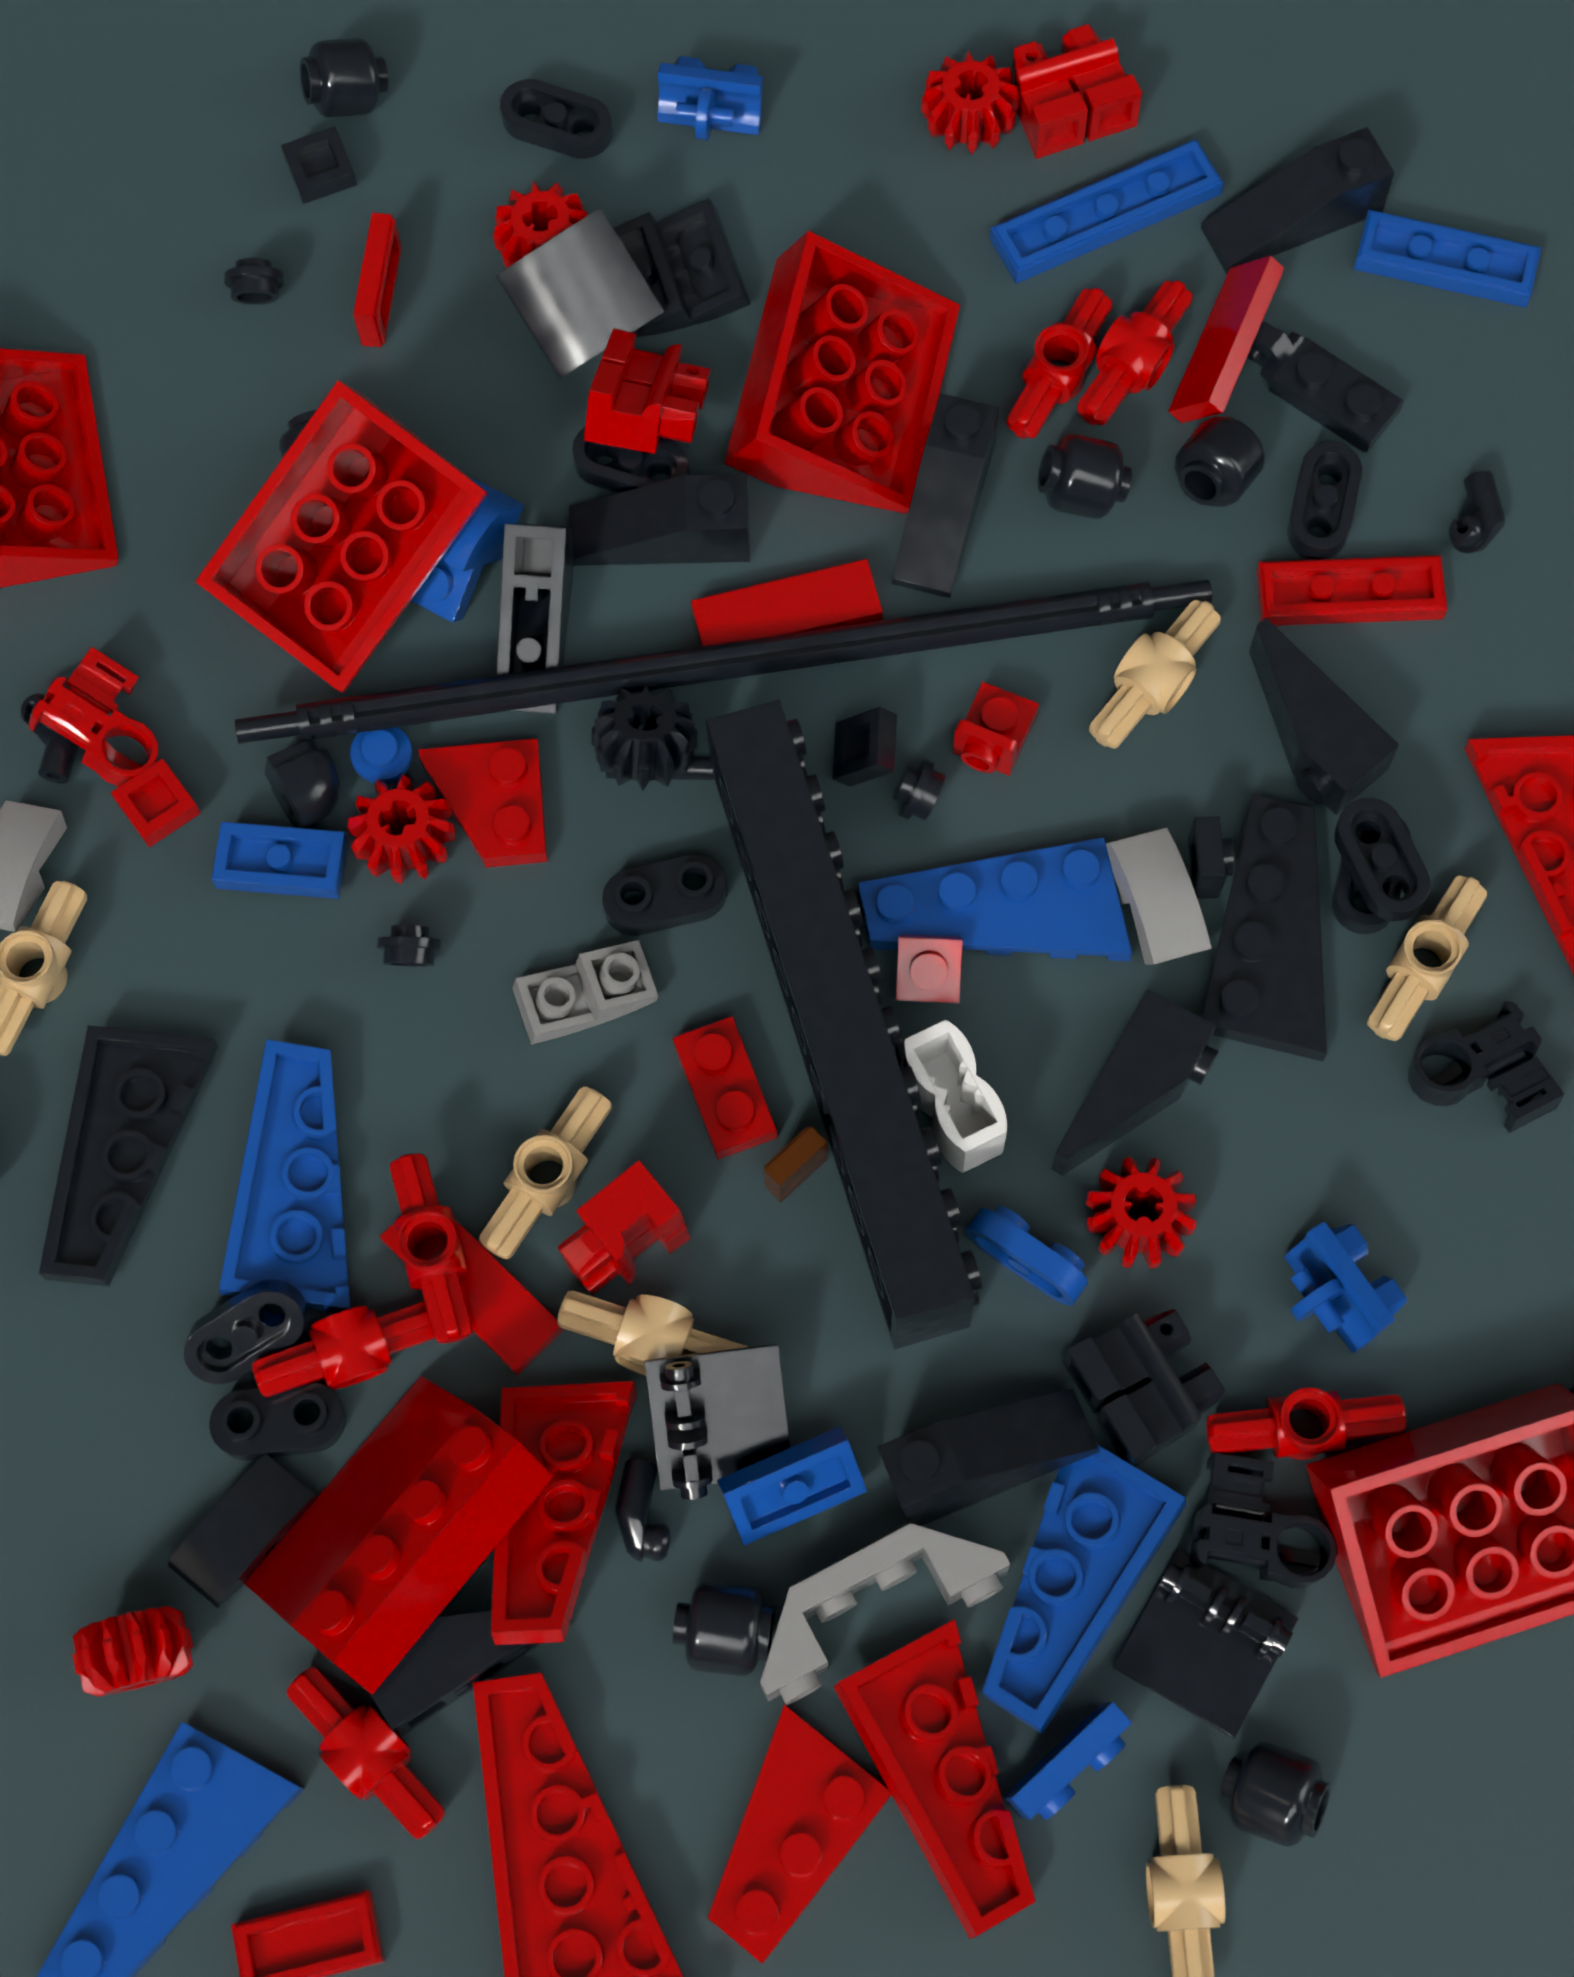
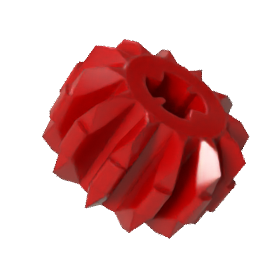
[921,50,1020,155]
[493,180,587,268]
[347,774,456,885]
[1086,1157,1197,1269]
[72,1606,193,1697]

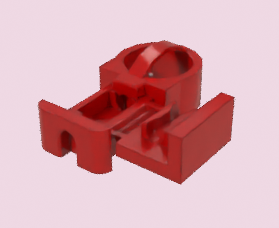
[28,647,158,787]

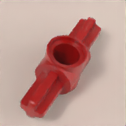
[1077,280,1193,426]
[1006,287,1112,439]
[389,1153,473,1343]
[252,1301,434,1397]
[1206,1387,1407,1460]
[286,1667,446,1840]

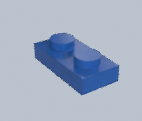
[211,822,348,899]
[717,1426,867,1546]
[1002,1702,1132,1820]

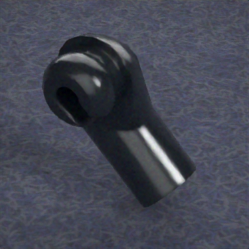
[1449,471,1505,554]

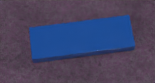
[1353,209,1542,308]

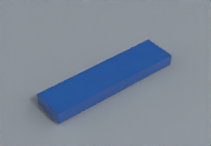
[990,139,1224,284]

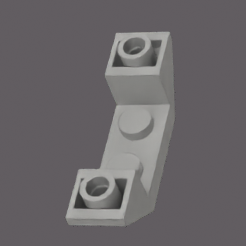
[760,1523,1011,1705]

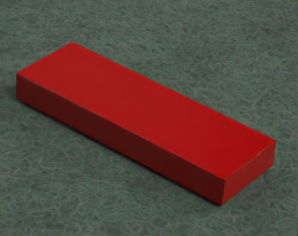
[1168,255,1284,423]
[1256,555,1447,626]
[691,559,883,646]
[379,1205,564,1376]

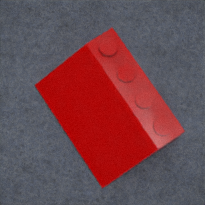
[724,231,960,514]
[0,348,119,588]
[195,380,488,693]
[244,1376,553,1695]
[1306,1383,1574,1678]

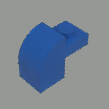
[411,478,524,623]

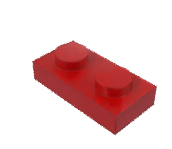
[672,1016,777,1160]

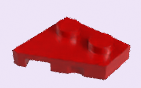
[419,738,548,868]

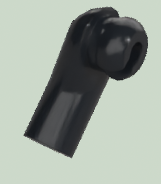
[20,693,78,784]
[615,1459,671,1562]

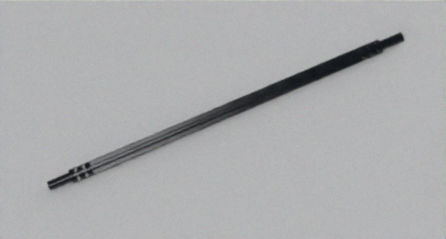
[235,579,1212,744]

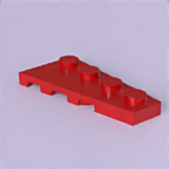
[491,1381,637,1645]
[833,1619,1036,1940]

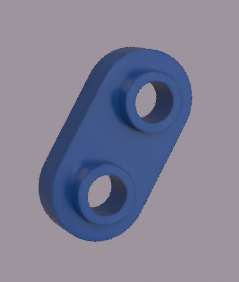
[964,1205,1088,1306]

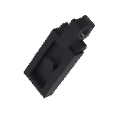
[1247,321,1404,453]

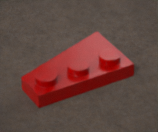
[708,1705,892,1964]

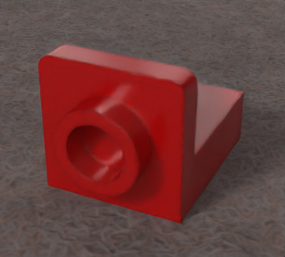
[953,682,1039,776]

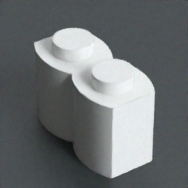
[903,1019,1007,1173]

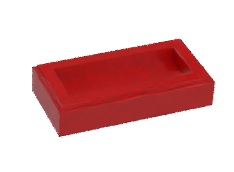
[353,213,402,348]
[231,1890,385,1977]

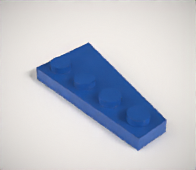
[858,837,1132,962]
[219,1039,350,1313]
[982,1444,1187,1735]
[36,1722,304,1977]

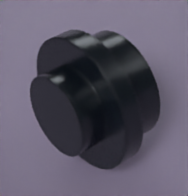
[224,258,284,305]
[893,759,946,820]
[377,925,441,967]

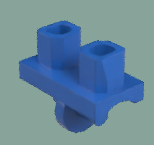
[657,56,763,141]
[1284,1222,1407,1354]

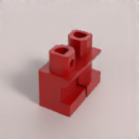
[1012,24,1142,159]
[584,328,711,454]
[557,1160,691,1296]

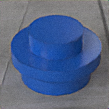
[350,727,413,784]

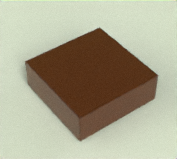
[764,1126,828,1203]

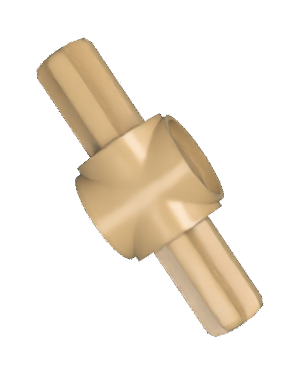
[1089,600,1221,749]
[1367,875,1487,1041]
[0,881,87,1056]
[479,1087,612,1259]
[557,1291,747,1376]
[1146,1785,1225,1977]

